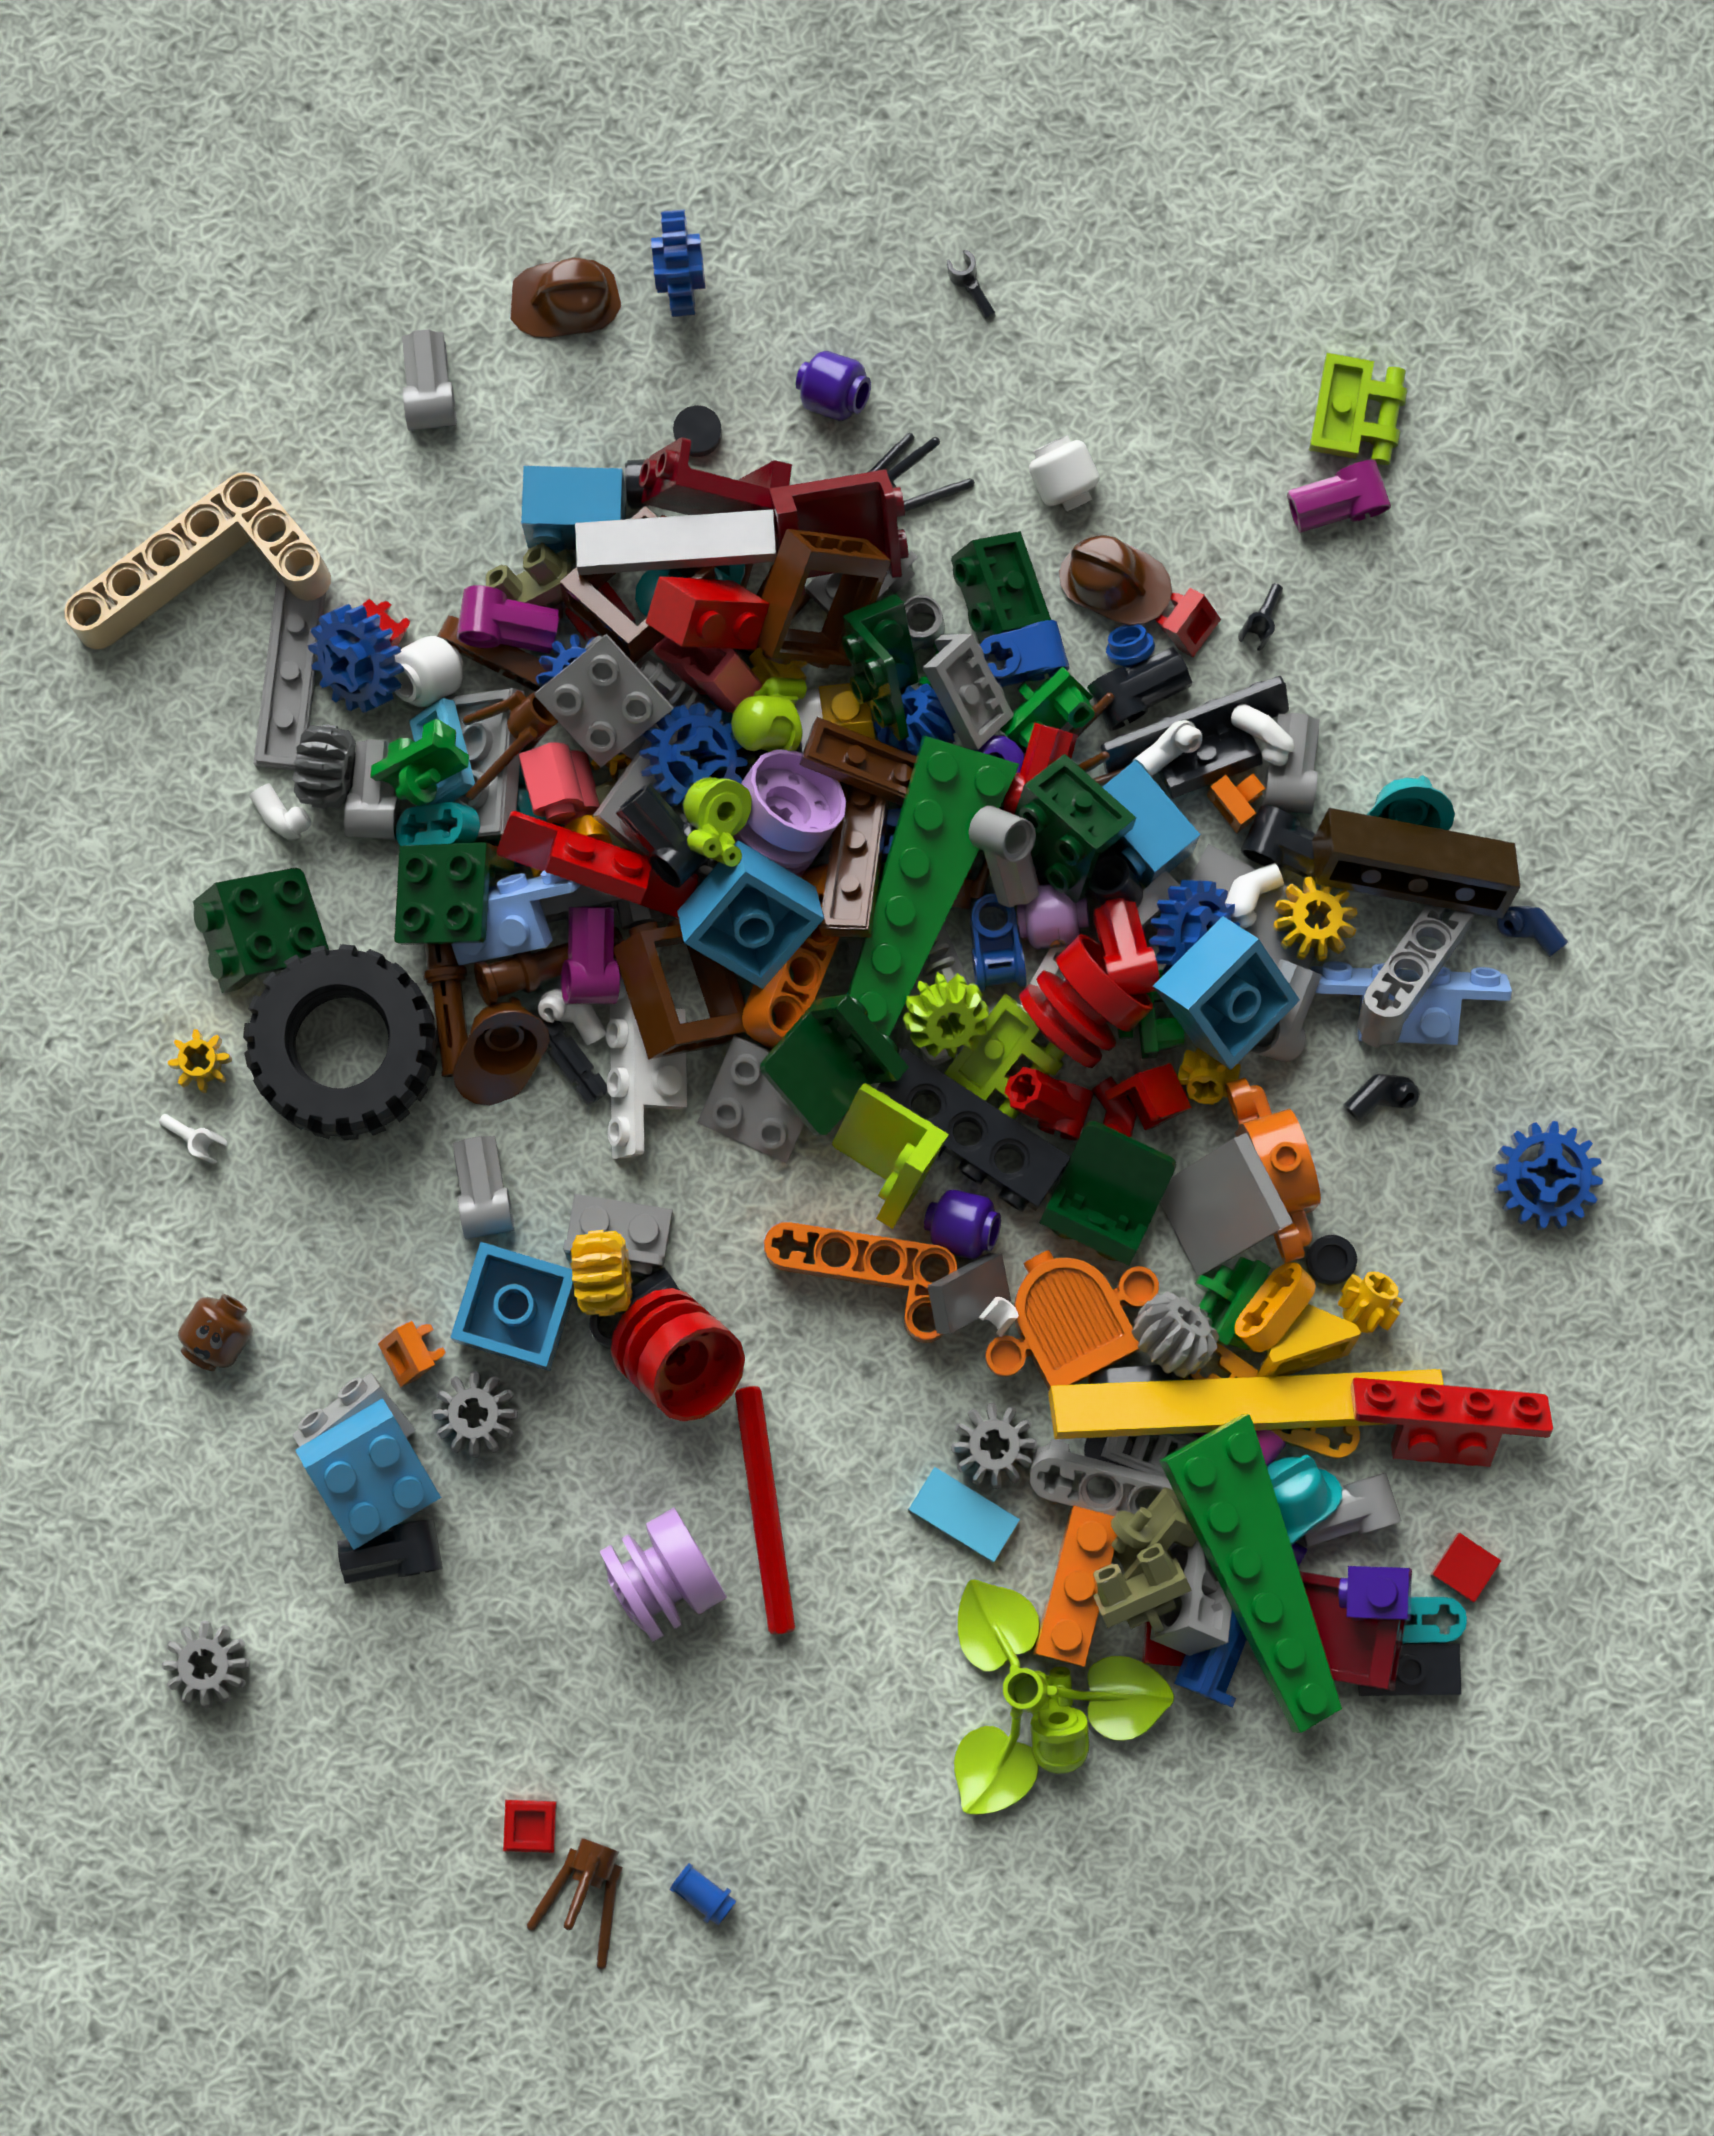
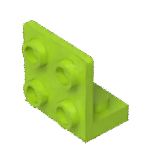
[832,1083,949,1229]

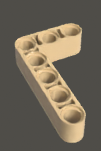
[64,472,331,650]

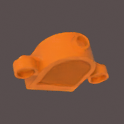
[1225,1077,1321,1263]
[985,1250,1159,1390]

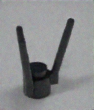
[868,433,975,512]

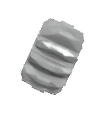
[1131,1291,1219,1378]
[432,1371,518,1458]
[951,1403,1037,1489]
[162,1621,250,1708]

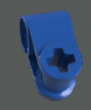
[980,620,1070,688]
[970,894,1027,992]

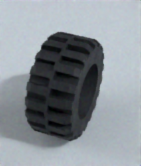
[243,944,439,1140]

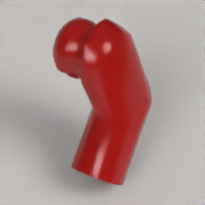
[1092,1076,1137,1138]

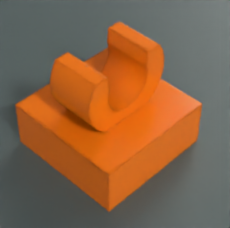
[1207,773,1266,834]
[378,1321,446,1388]

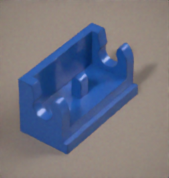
[1174,1610,1247,1708]

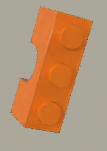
[1033,1505,1117,1667]

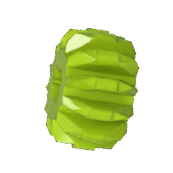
[903,972,989,1059]

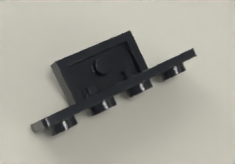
[1100,676,1289,799]

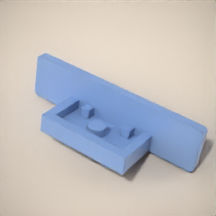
[451,870,581,965]
[1310,961,1512,1045]

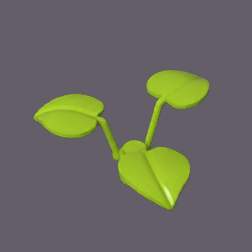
[954,1579,1175,1815]

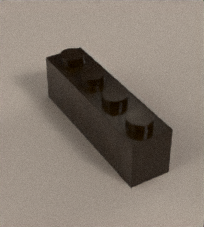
[1312,808,1521,919]

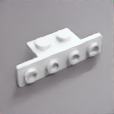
[606,969,687,1159]

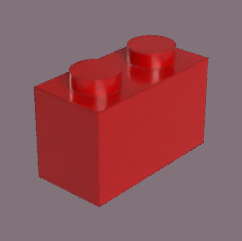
[645,576,770,649]

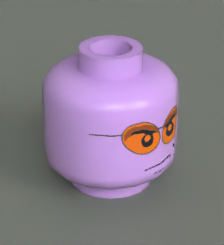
[1017,884,1089,949]

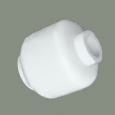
[1029,435,1100,511]
[395,636,463,707]

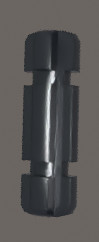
[542,1020,608,1105]

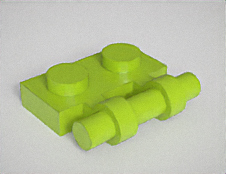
[1308,353,1407,465]
[944,994,1066,1120]

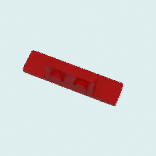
[497,811,699,918]
[1350,1377,1553,1467]

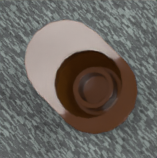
[510,257,621,338]
[1059,535,1172,626]
[453,996,550,1106]

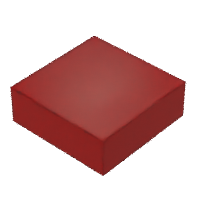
[1430,1533,1501,1603]
[503,1800,557,1853]

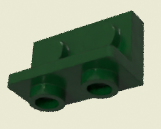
[951,531,1051,644]

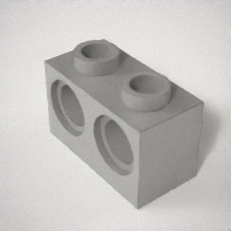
[1150,1540,1232,1656]

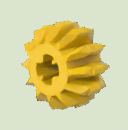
[1273,877,1358,961]
[570,1230,633,1316]

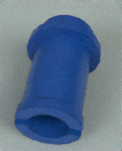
[669,1863,737,1926]

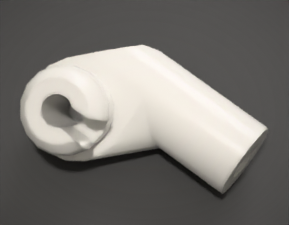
[1133,720,1202,777]
[538,989,606,1045]

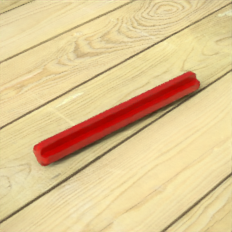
[735,1386,795,1635]

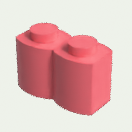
[653,636,762,713]
[518,742,600,826]

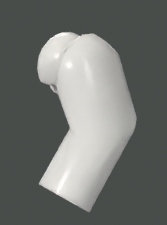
[1231,704,1294,766]
[249,783,311,841]
[1225,863,1284,929]

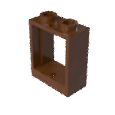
[560,506,716,664]
[757,529,891,669]
[613,918,747,1060]

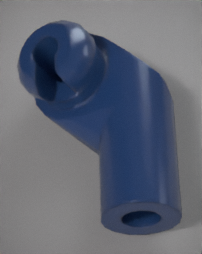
[1496,906,1569,957]

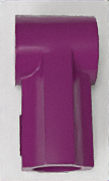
[1287,460,1391,533]
[457,585,559,654]
[561,906,620,1004]

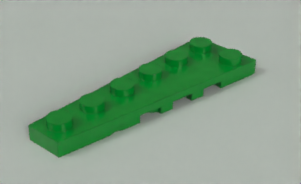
[848,736,1019,1037]
[1159,1414,1342,1733]

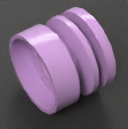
[733,749,846,877]
[600,1507,727,1642]

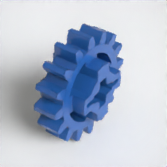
[651,209,706,317]
[308,604,404,713]
[639,703,748,812]
[1149,880,1240,976]
[1492,1121,1603,1230]

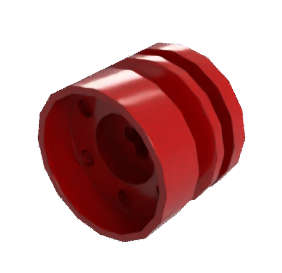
[1019,934,1153,1068]
[611,1288,745,1422]

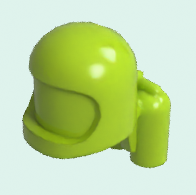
[731,677,807,752]
[683,777,752,867]
[1030,1667,1089,1774]

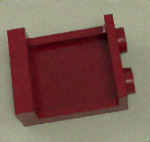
[639,437,792,515]
[769,469,909,596]
[1299,1571,1406,1691]

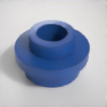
[1106,624,1155,668]

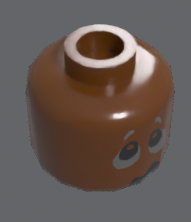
[178,1294,253,1371]

